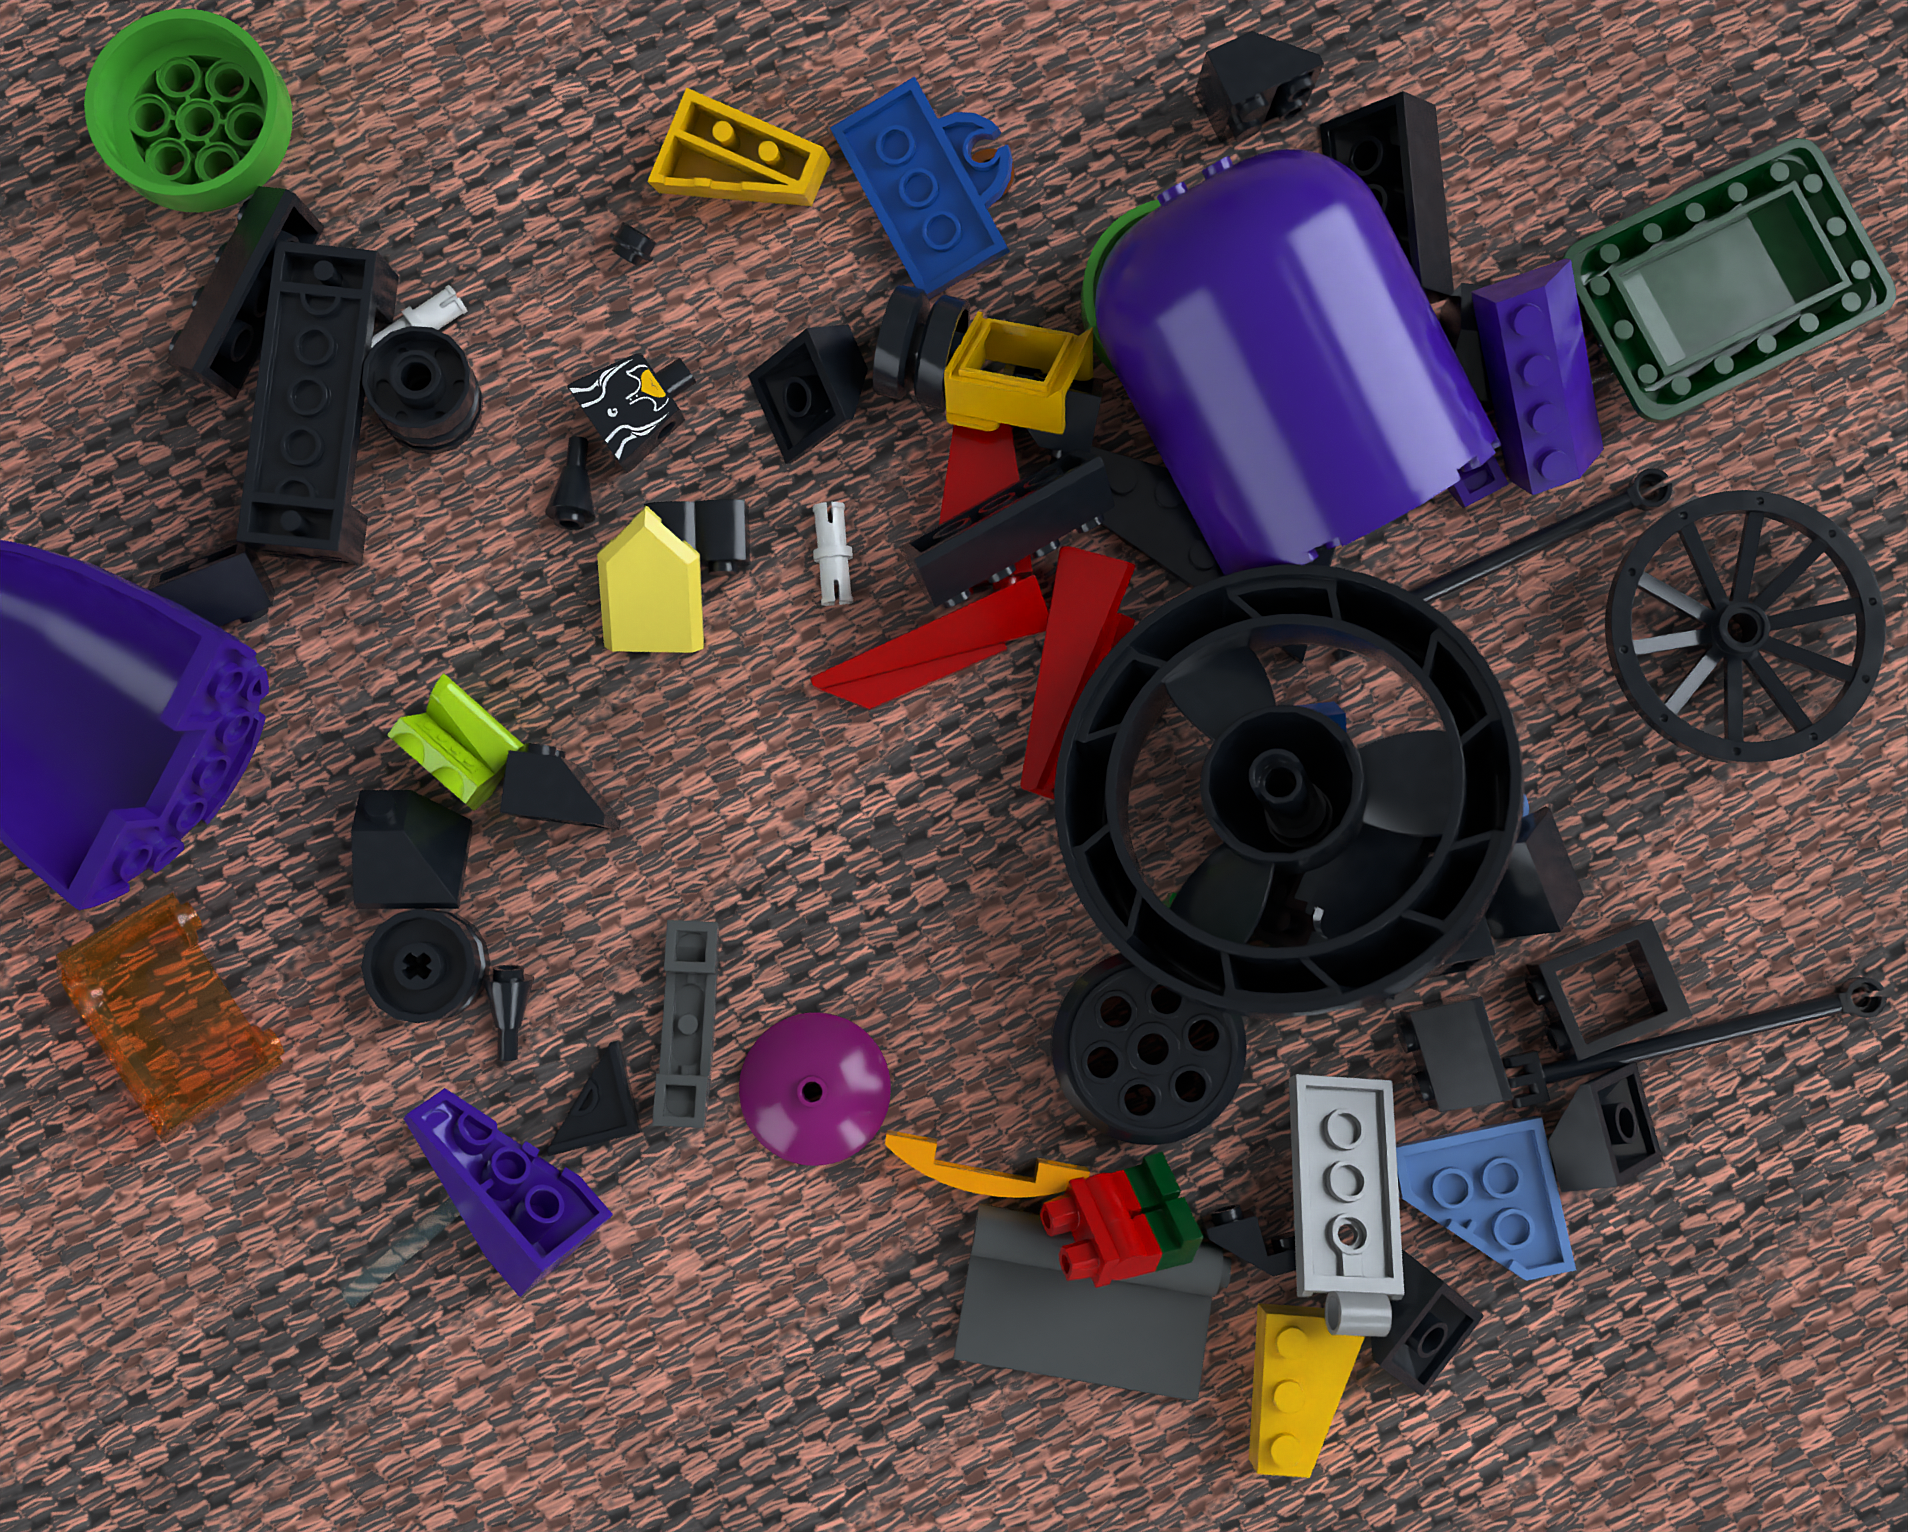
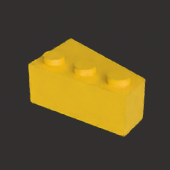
[647,88,831,206]
[1249,1303,1365,1478]

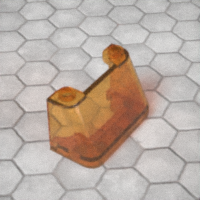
[56,892,285,1144]

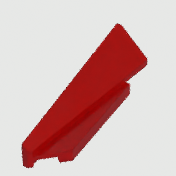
[1020,546,1135,800]
[810,575,1049,711]

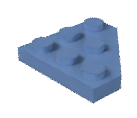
[1396,1116,1576,1281]

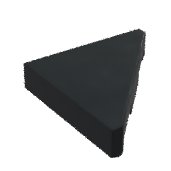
[547,1040,642,1156]

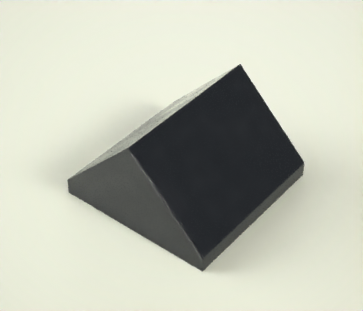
[1484,806,1584,940]

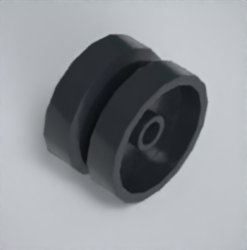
[872,285,970,410]
[361,909,491,1023]

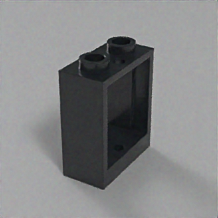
[1525,919,1692,1061]

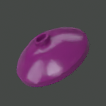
[739,1012,891,1166]

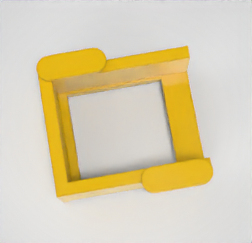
[944,311,1093,435]

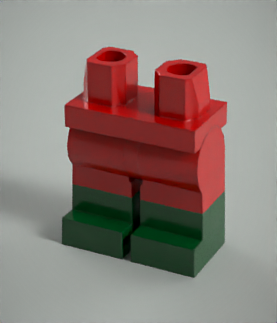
[1040,1152,1203,1288]

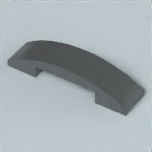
[652,920,719,1128]

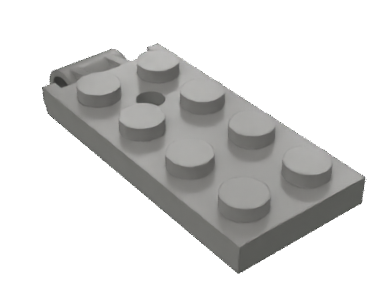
[1289,1074,1404,1337]

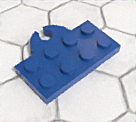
[830,76,1013,299]

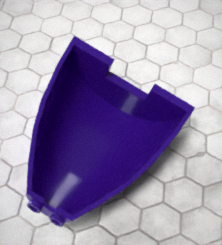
[0,540,269,910]

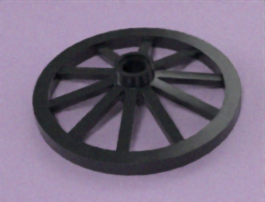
[1605,490,1886,764]

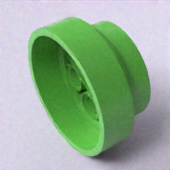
[84,9,293,212]

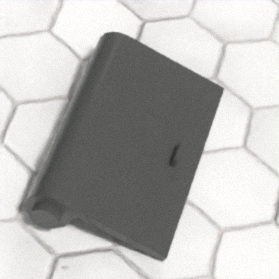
[953,1203,1231,1402]

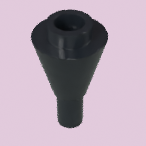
[545,436,595,530]
[483,965,534,1061]

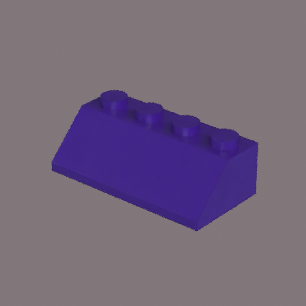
[1471,258,1604,495]

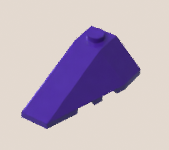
[403,1088,613,1297]

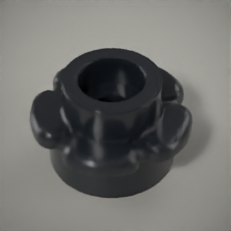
[609,222,657,266]

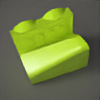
[388,673,525,811]

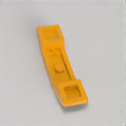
[885,1130,1090,1198]

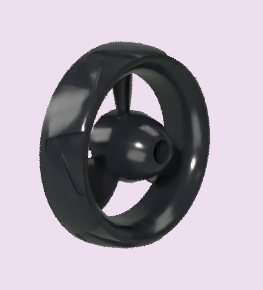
[1054,564,1524,1019]

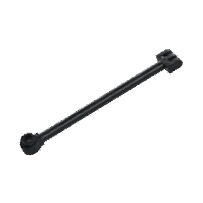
[1332,468,1673,662]
[1501,977,1887,1108]

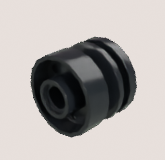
[362,326,483,454]

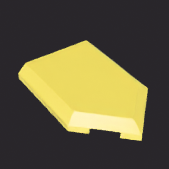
[597,506,704,653]

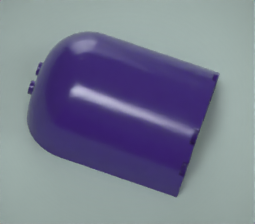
[1095,149,1501,576]

